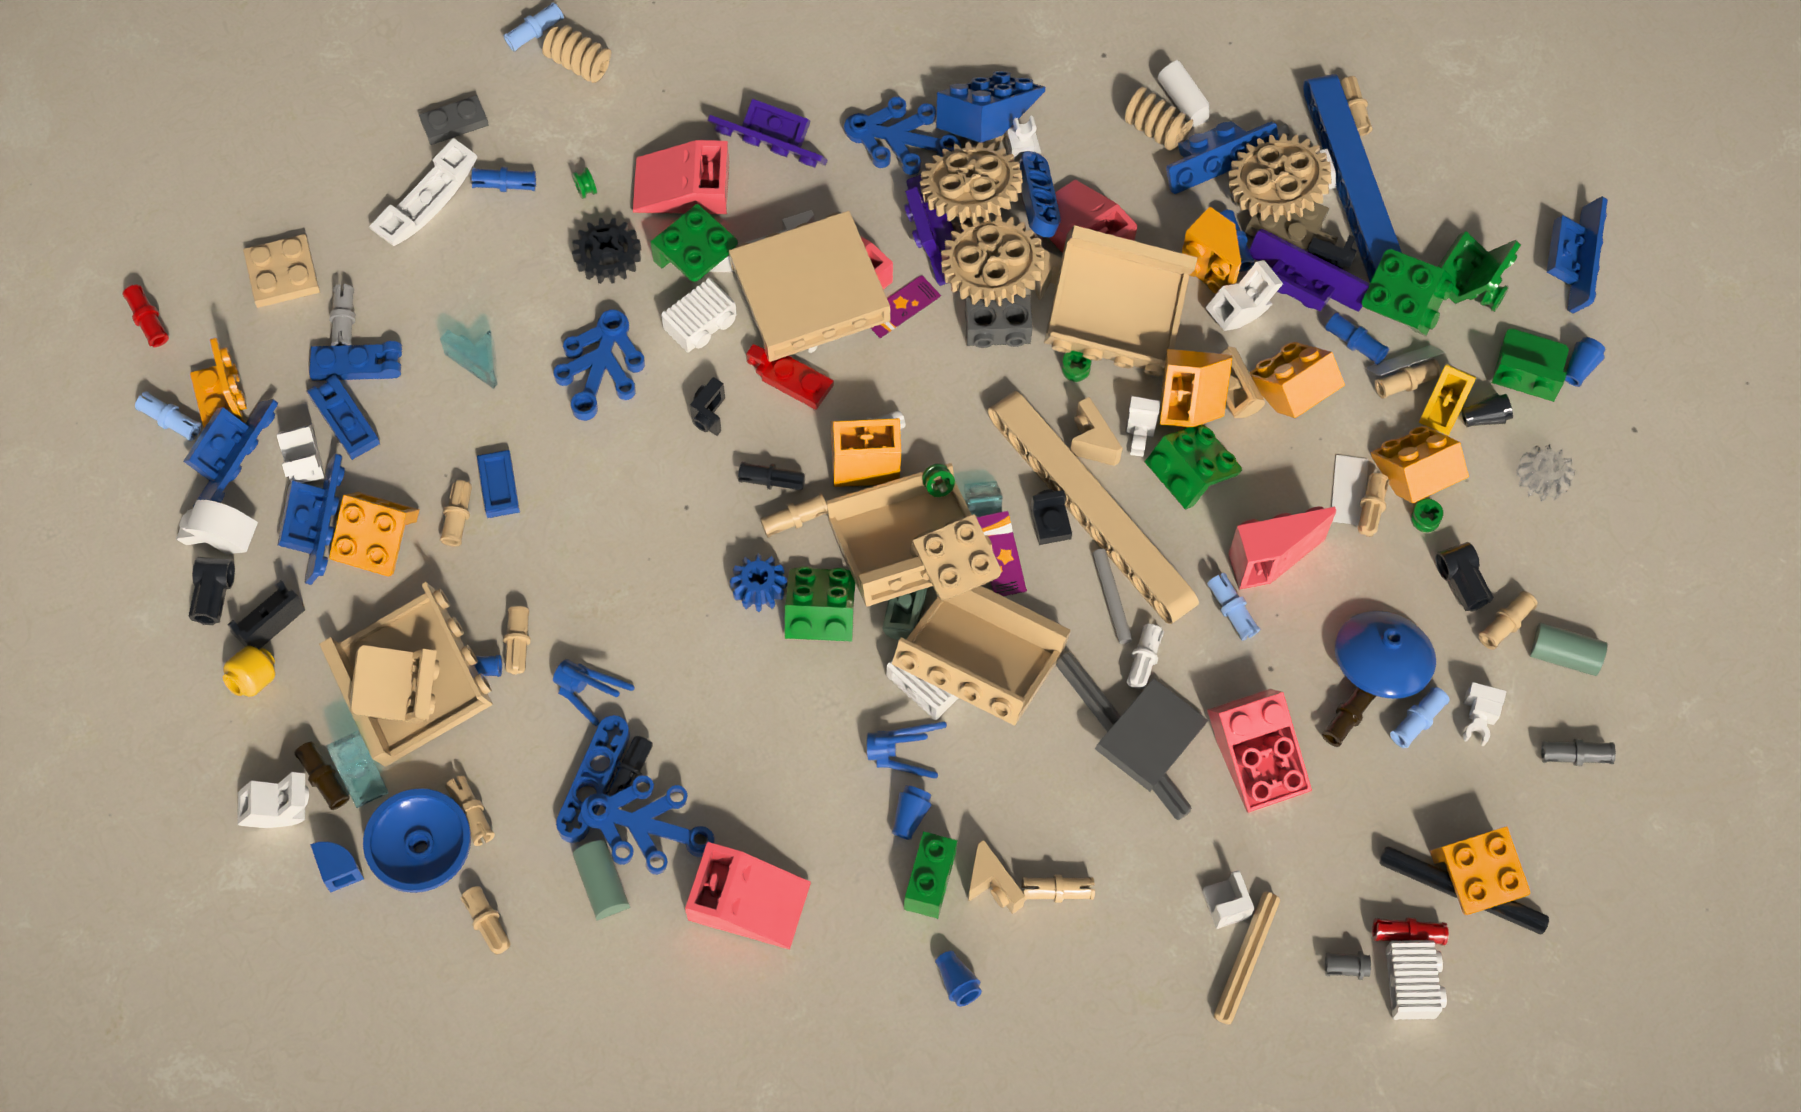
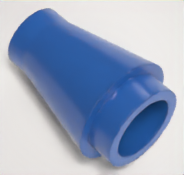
[1565,337,1606,387]
[892,785,932,840]
[935,951,982,1007]

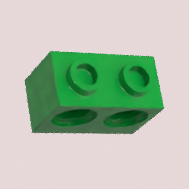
[904,831,958,919]

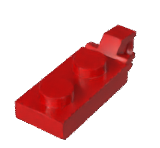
[746,344,834,410]

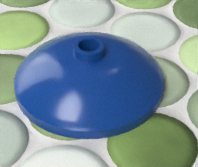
[1335,611,1436,699]
[363,789,471,893]

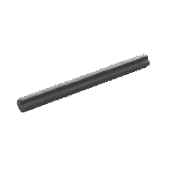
[1056,652,1192,820]

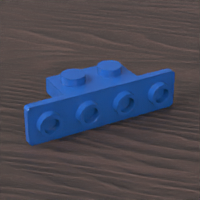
[1166,121,1279,194]
[1547,196,1608,314]
[183,399,278,508]
[277,454,345,585]

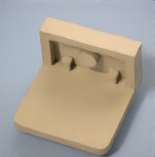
[910,514,1001,601]
[349,645,439,723]

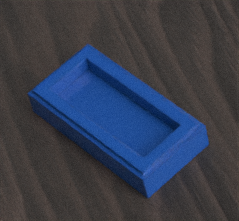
[477,450,520,518]

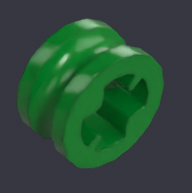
[572,167,597,199]
[1480,285,1509,312]
[1062,350,1092,382]
[922,463,955,497]
[1411,499,1444,533]

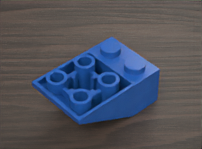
[936,71,1046,143]

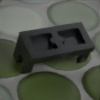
[227,580,305,649]

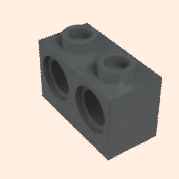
[965,295,1033,348]

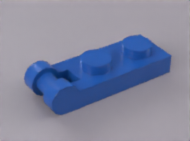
[309,341,402,381]
[306,375,380,460]

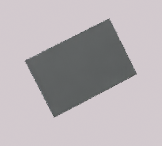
[1095,679,1208,792]

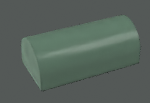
[882,588,927,640]
[1530,623,1608,676]
[573,840,630,921]

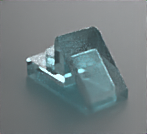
[440,330,498,389]
[964,481,1003,517]
[326,730,389,808]

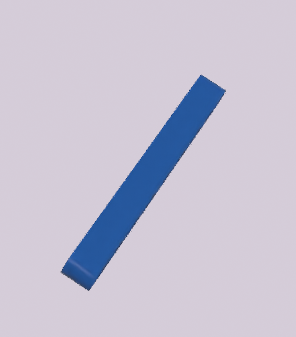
[1303,74,1402,283]

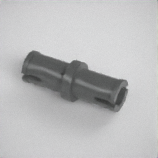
[1541,739,1616,766]

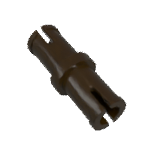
[1322,686,1376,747]
[294,741,350,810]

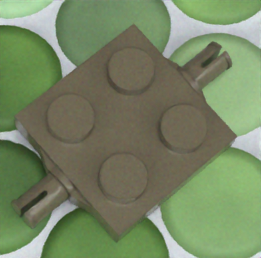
[1236,202,1338,251]

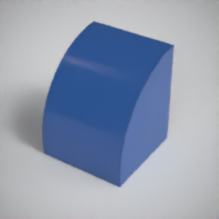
[310,842,364,893]

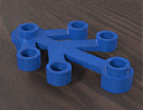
[844,97,961,175]
[553,309,645,421]
[581,775,715,875]

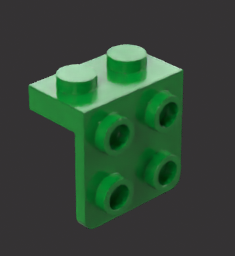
[651,204,738,282]
[1437,231,1521,304]
[1362,249,1453,336]
[1491,329,1569,402]
[1145,424,1242,510]
[785,566,856,642]

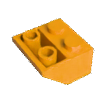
[1182,207,1241,294]
[1249,342,1345,418]
[1159,349,1233,427]
[830,418,901,487]
[1370,426,1469,503]

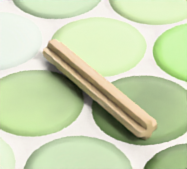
[1214,892,1280,1025]

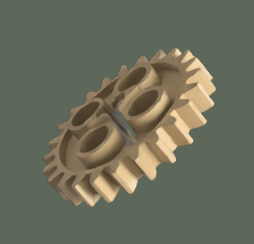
[1228,134,1332,222]
[920,142,1023,224]
[941,215,1045,307]

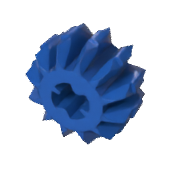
[730,553,788,612]

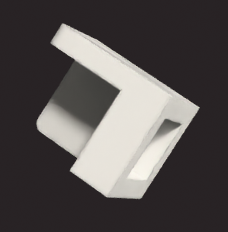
[1202,870,1254,929]

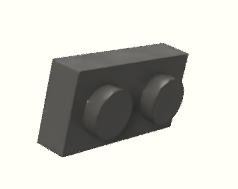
[419,95,489,145]

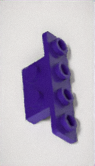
[707,99,828,168]
[904,174,954,286]
[1249,229,1370,312]

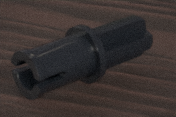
[738,461,805,490]
[605,736,653,797]

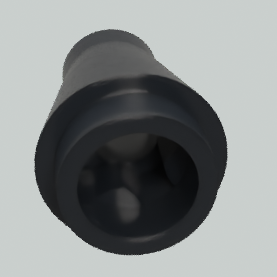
[1461,393,1513,427]

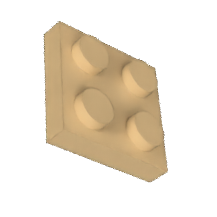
[243,234,320,308]

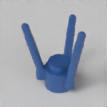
[553,659,635,726]
[867,722,947,779]

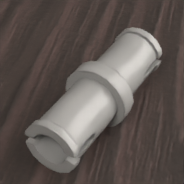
[329,284,356,346]

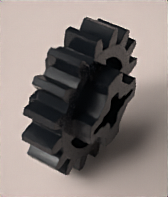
[572,218,641,284]

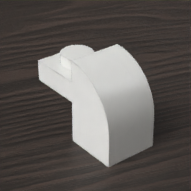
[1206,260,1283,331]
[277,424,324,483]
[176,500,258,555]
[238,772,309,828]

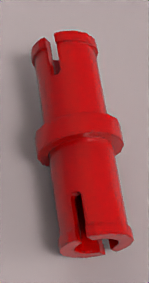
[122,284,169,347]
[1372,917,1449,946]

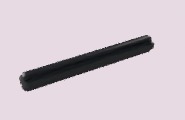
[1379,846,1549,935]

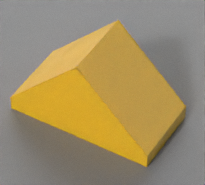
[1419,363,1476,436]

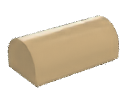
[1220,346,1265,418]

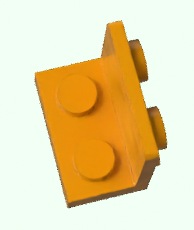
[190,338,247,428]
[329,492,420,576]
[1430,826,1530,915]

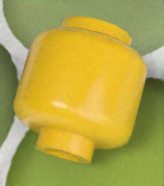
[222,646,276,697]

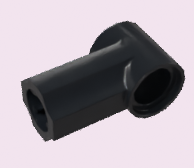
[1435,542,1494,612]
[188,557,235,626]

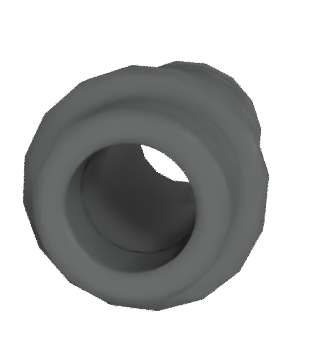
[1325,951,1371,980]

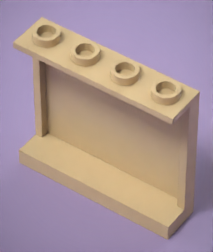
[729,211,890,362]
[1044,225,1197,376]
[826,463,993,607]
[319,582,493,767]
[892,586,1071,726]

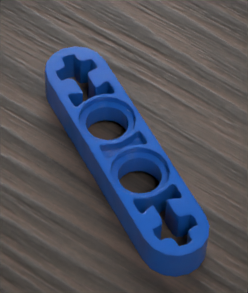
[1019,151,1061,237]
[556,715,630,843]

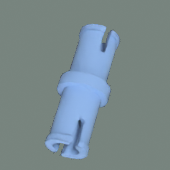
[503,2,564,52]
[135,391,202,441]
[1207,573,1261,641]
[1390,687,1450,748]

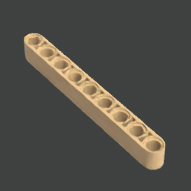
[988,391,1199,624]

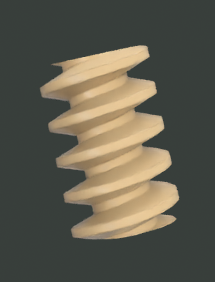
[542,25,612,83]
[1125,86,1193,151]

